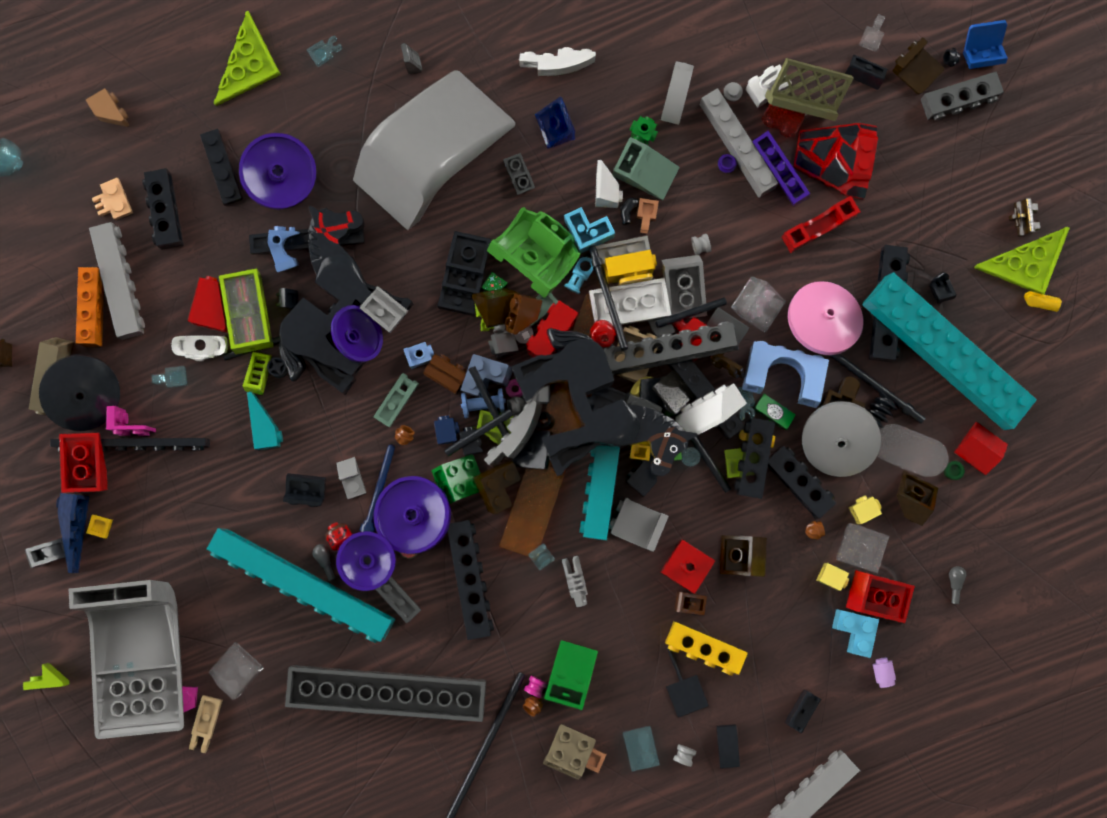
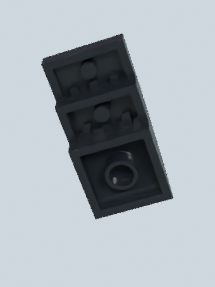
[437,231,491,316]

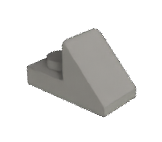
[336,457,366,499]

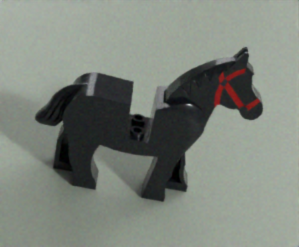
[279,206,414,395]

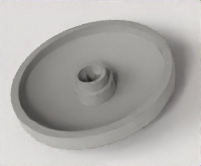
[802,401,881,477]

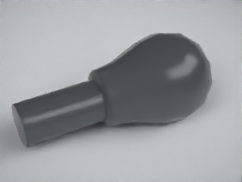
[312,544,336,581]
[949,566,967,604]

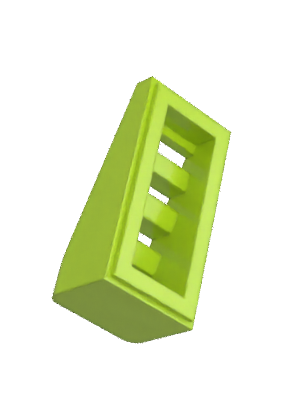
[242,352,272,395]

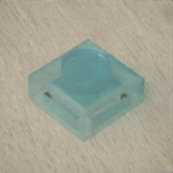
[528,543,555,570]

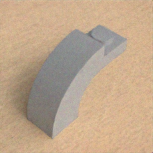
[661,61,694,125]

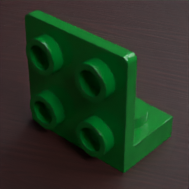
[431,454,481,504]

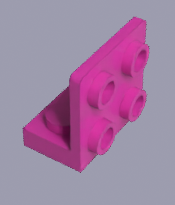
[106,406,156,436]

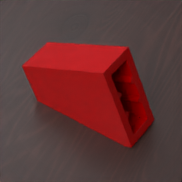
[188,276,228,333]

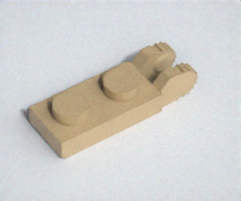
[189,695,223,754]

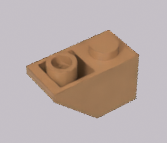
[86,88,129,127]

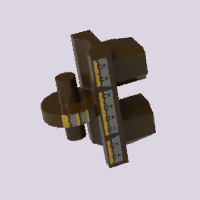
[1009,198,1040,236]

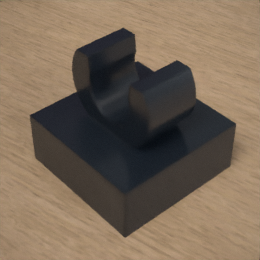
[276,288,298,310]

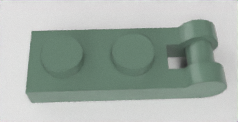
[374,373,419,428]

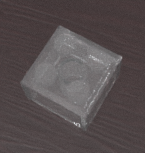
[836,523,889,573]

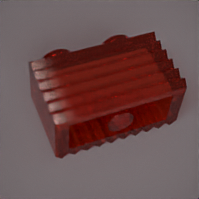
[761,104,807,138]

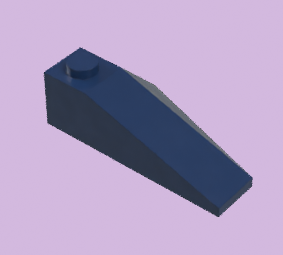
[56,493,90,573]

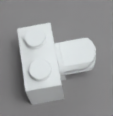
[746,64,792,108]

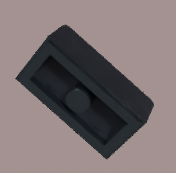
[845,55,888,90]

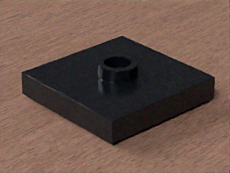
[512,430,553,470]

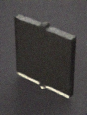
[652,370,694,414]

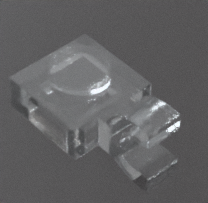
[859,14,885,52]

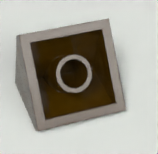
[472,288,520,328]

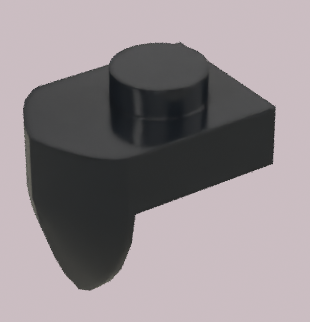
[929,272,957,303]

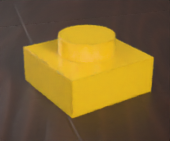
[86,514,113,538]

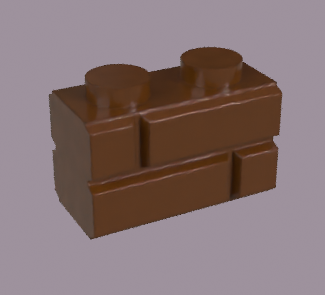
[423,354,467,395]

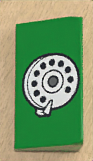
[753,394,796,430]

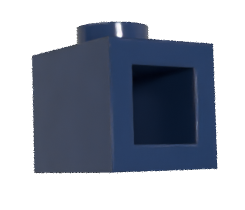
[434,415,460,445]

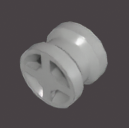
[691,234,711,255]
[673,744,697,767]

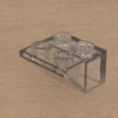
[731,276,786,333]

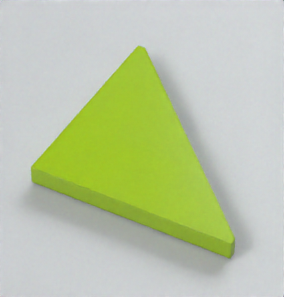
[214,11,281,106]
[975,227,1070,295]

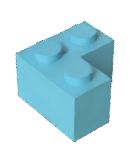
[564,207,615,254]
[832,609,879,658]

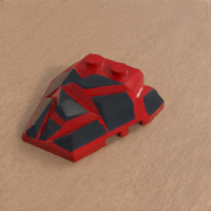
[793,123,878,200]

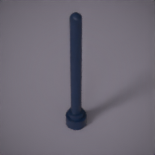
[359,444,395,533]

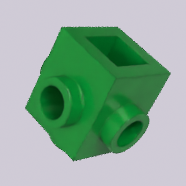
[630,116,658,145]

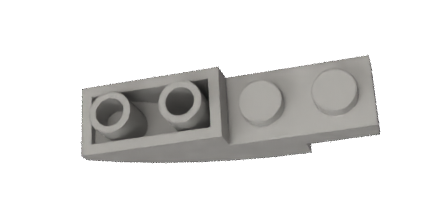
[484,400,542,466]

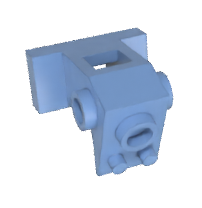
[268,226,300,272]

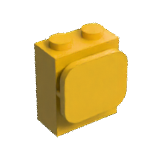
[604,249,657,286]

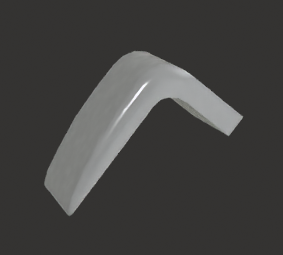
[353,70,515,230]
[69,580,184,739]

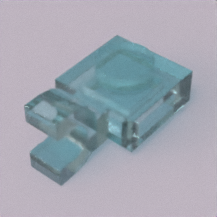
[152,366,188,388]

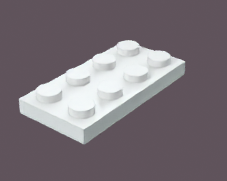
[589,278,671,325]

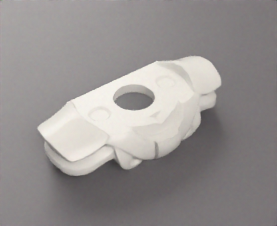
[171,336,229,362]

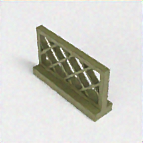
[765,58,854,121]

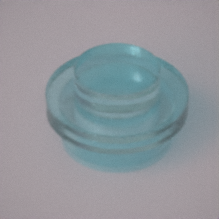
[681,447,700,467]

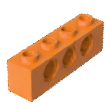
[76,267,104,347]

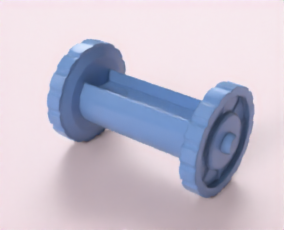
[461,388,506,418]

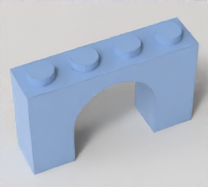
[742,341,829,408]

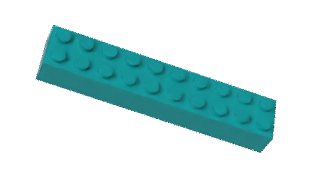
[862,272,1037,430]
[207,528,395,643]

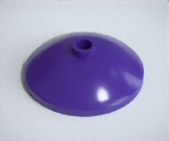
[331,305,383,362]
[336,531,396,591]

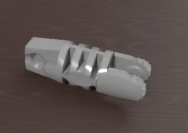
[562,556,588,607]

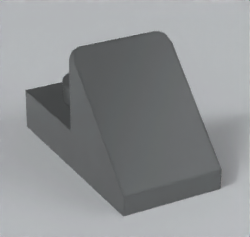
[24,538,66,568]

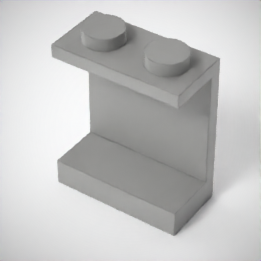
[609,498,669,552]

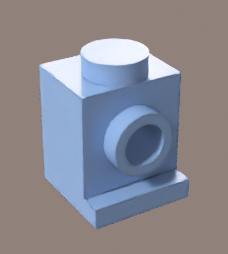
[403,342,434,369]

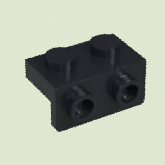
[283,473,326,507]

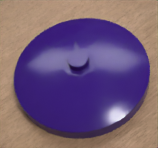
[239,133,316,210]
[374,476,451,554]

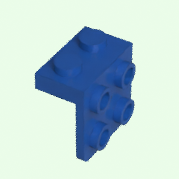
[963,20,1008,69]

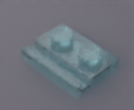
[623,726,659,772]

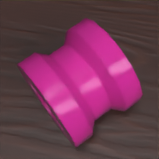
[524,675,548,698]

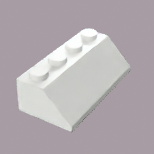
[675,384,747,435]

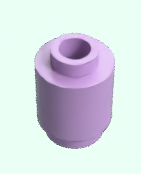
[872,657,896,688]

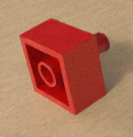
[660,540,715,594]

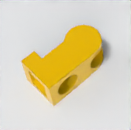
[630,442,650,461]

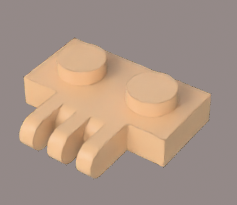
[92,178,133,220]

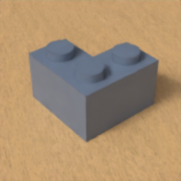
[461,354,513,398]

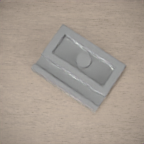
[360,286,408,333]

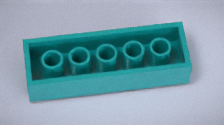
[579,446,620,540]

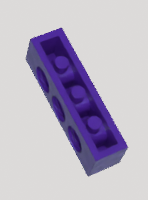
[752,131,810,207]

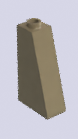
[29,337,74,415]

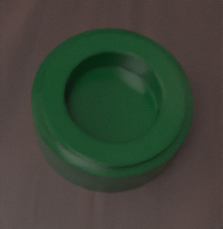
[944,461,965,480]

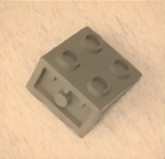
[543,724,596,780]

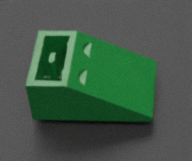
[544,640,598,710]

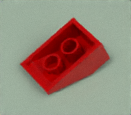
[59,433,108,493]
[846,570,915,623]

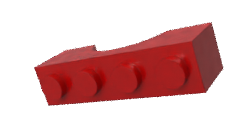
[781,196,861,253]

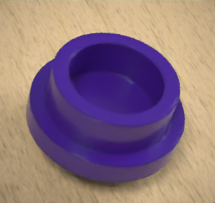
[718,154,737,173]

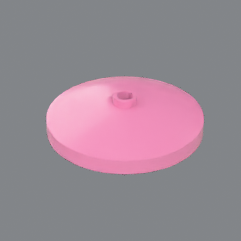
[788,282,863,355]

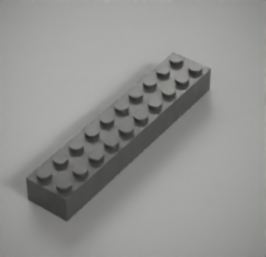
[285,665,487,722]

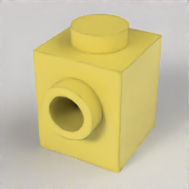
[848,495,882,525]

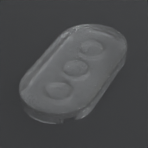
[878,424,948,477]

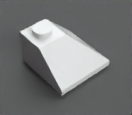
[595,160,623,208]

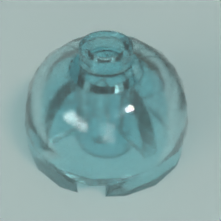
[0,137,24,177]

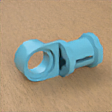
[564,257,594,294]

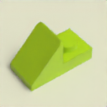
[23,663,69,690]

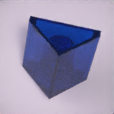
[535,97,575,148]

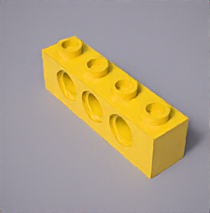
[665,621,748,676]

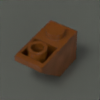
[505,293,542,335]

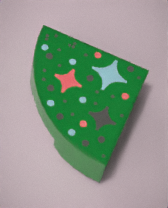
[481,272,508,291]

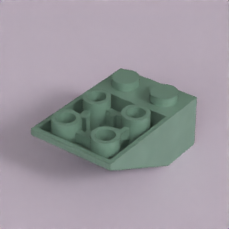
[613,137,680,201]

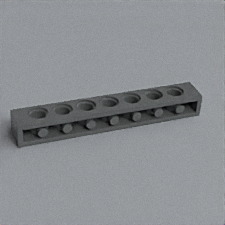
[603,322,739,375]

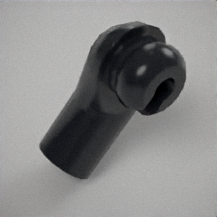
[620,197,639,225]

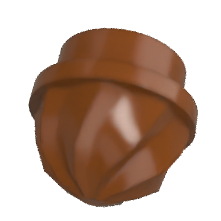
[395,425,414,445]
[805,521,825,540]
[523,696,543,717]

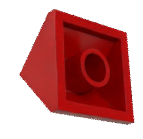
[954,422,1008,475]

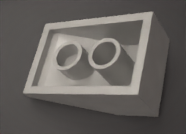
[662,255,707,319]

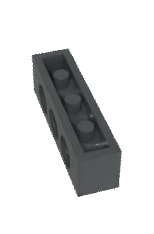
[920,72,1004,121]

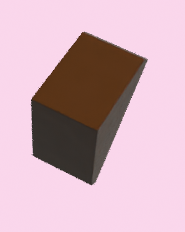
[675,591,707,615]

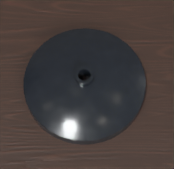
[39,354,120,431]

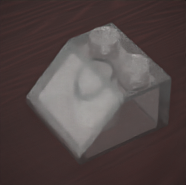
[209,642,264,700]

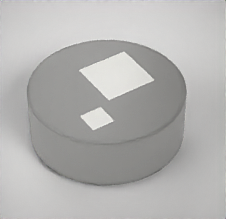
[514,326,534,344]

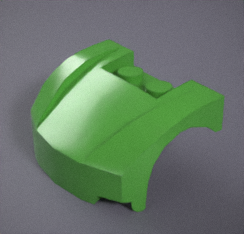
[487,207,580,298]

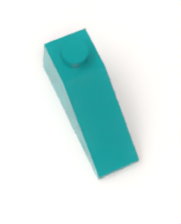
[247,392,283,451]

